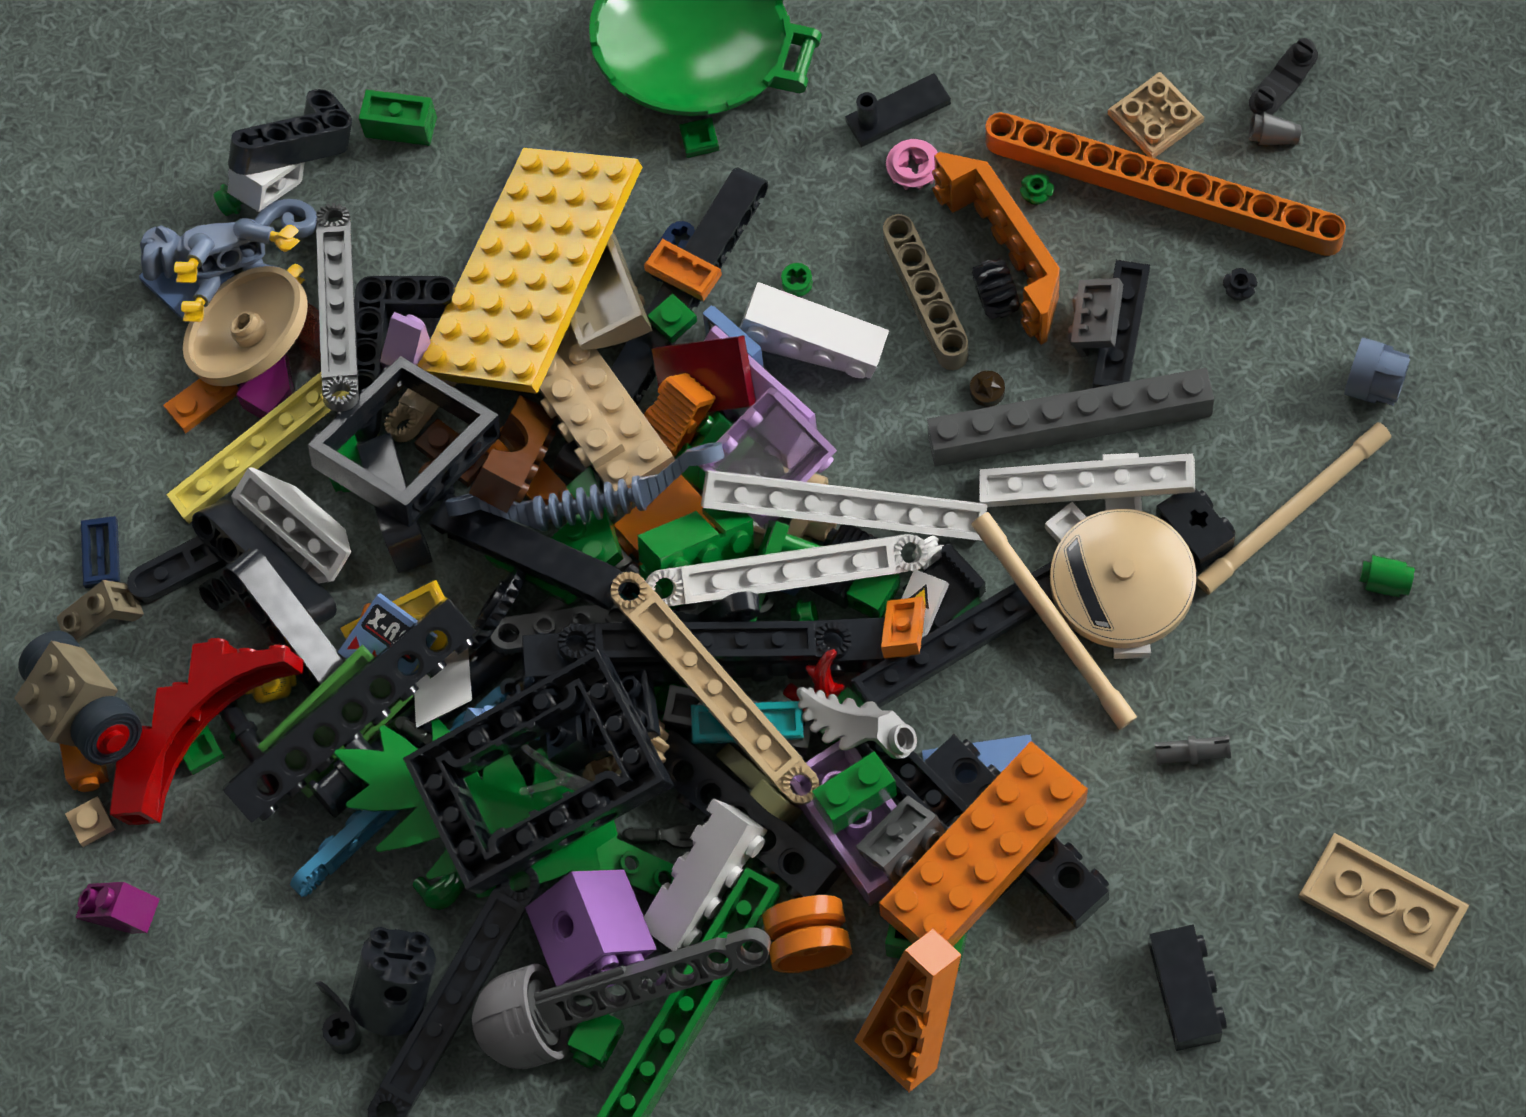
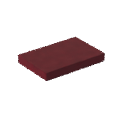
[652,335,756,412]

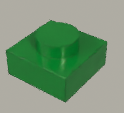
[647,293,697,344]

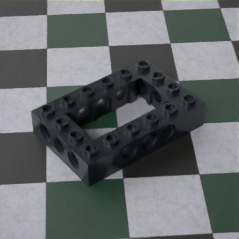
[403,649,674,895]

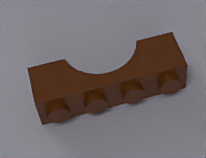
[469,395,557,513]

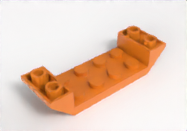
[932,152,1060,345]

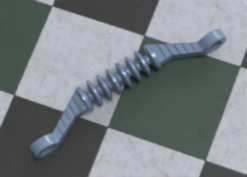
[445,442,725,531]

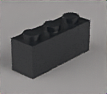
[1148,924,1227,1051]

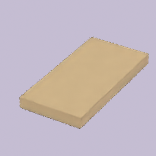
[1298,833,1469,971]

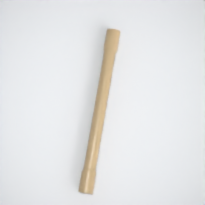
[1196,422,1391,595]
[971,512,1137,730]

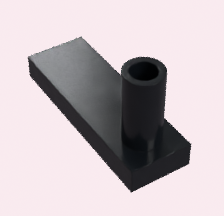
[845,73,951,148]

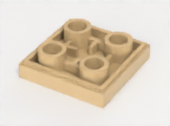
[1108,72,1204,158]

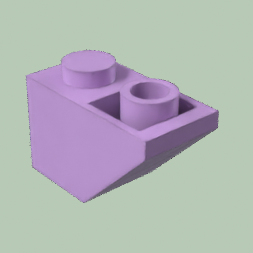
[380,312,431,369]

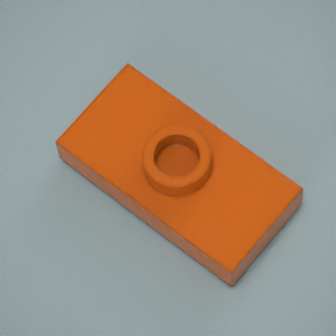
[644,238,722,302]

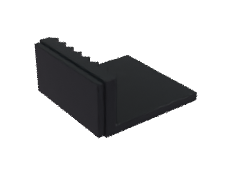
[902,543,986,628]

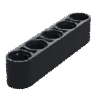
[192,499,337,626]

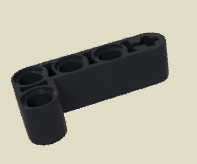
[228,89,352,175]
[357,432,433,573]

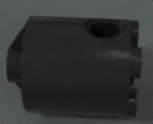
[348,927,436,1036]

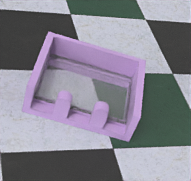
[698,387,837,527]

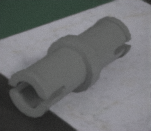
[1155,735,1231,765]

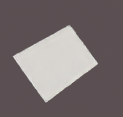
[414,648,472,728]

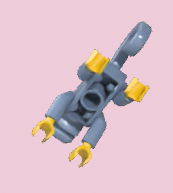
[140,199,317,322]

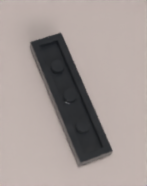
[1093,260,1150,388]

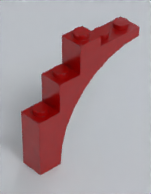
[110,638,304,825]

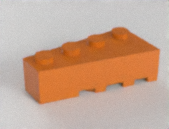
[854,929,961,1092]

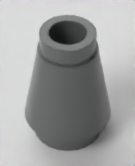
[1249,112,1301,146]

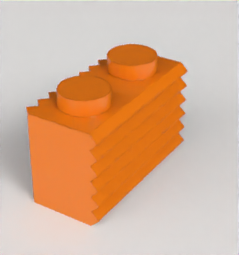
[644,373,716,457]

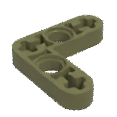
[716,742,804,825]

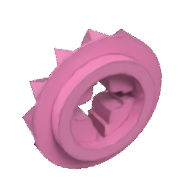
[886,139,938,190]

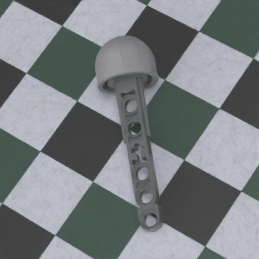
[472,927,771,1069]

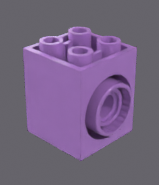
[525,870,657,988]

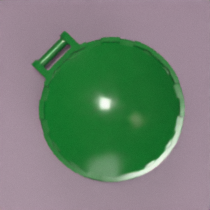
[589,0,822,116]

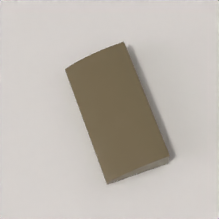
[570,232,652,350]

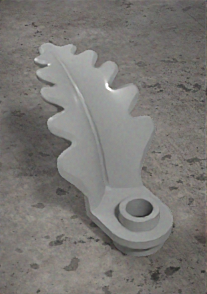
[797,687,917,759]

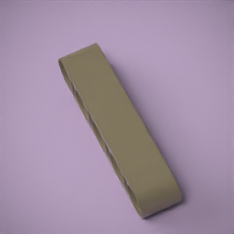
[883,214,968,370]

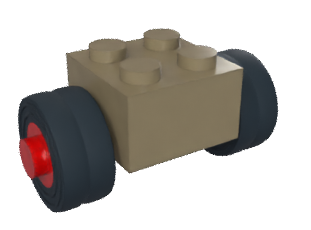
[14,631,142,765]

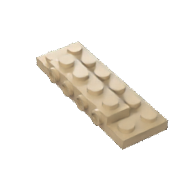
[533,322,675,491]

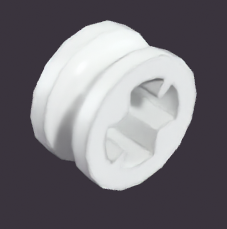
[912,535,944,570]

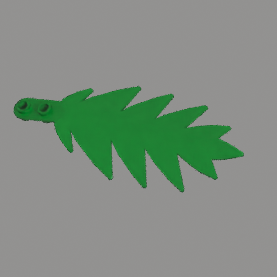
[334,717,675,898]

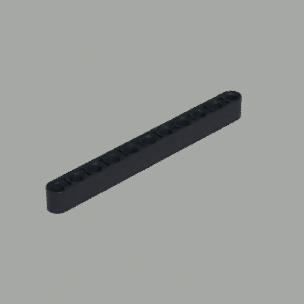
[554,167,768,481]

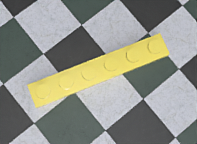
[166,372,349,524]

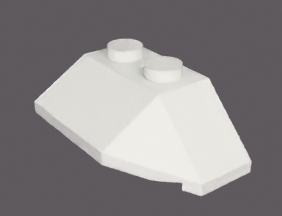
[231,467,351,583]

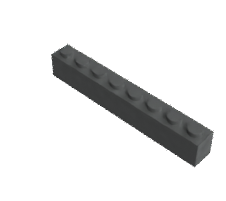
[927,368,1214,467]

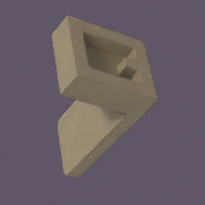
[57,580,144,643]

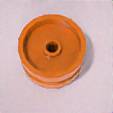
[762,895,852,973]

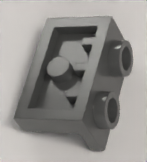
[1068,278,1123,357]
[855,796,946,886]

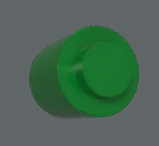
[1358,555,1415,597]

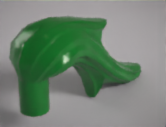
[412,847,465,910]

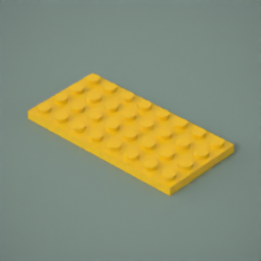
[418,148,643,393]

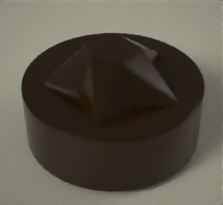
[970,371,1005,407]

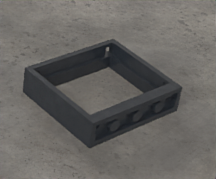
[308,356,501,527]

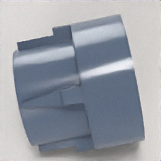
[1344,337,1410,405]

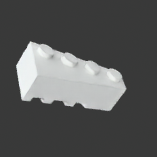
[739,282,889,379]
[644,799,768,951]

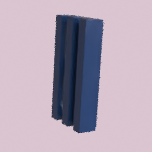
[81,516,120,589]

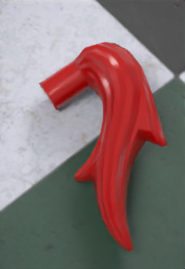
[783,649,845,711]

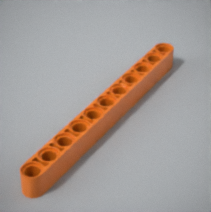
[985,112,1346,256]

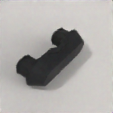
[1249,38,1318,115]

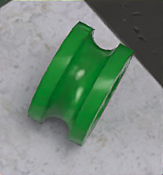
[781,263,813,297]

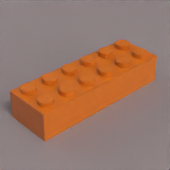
[879,741,1088,946]

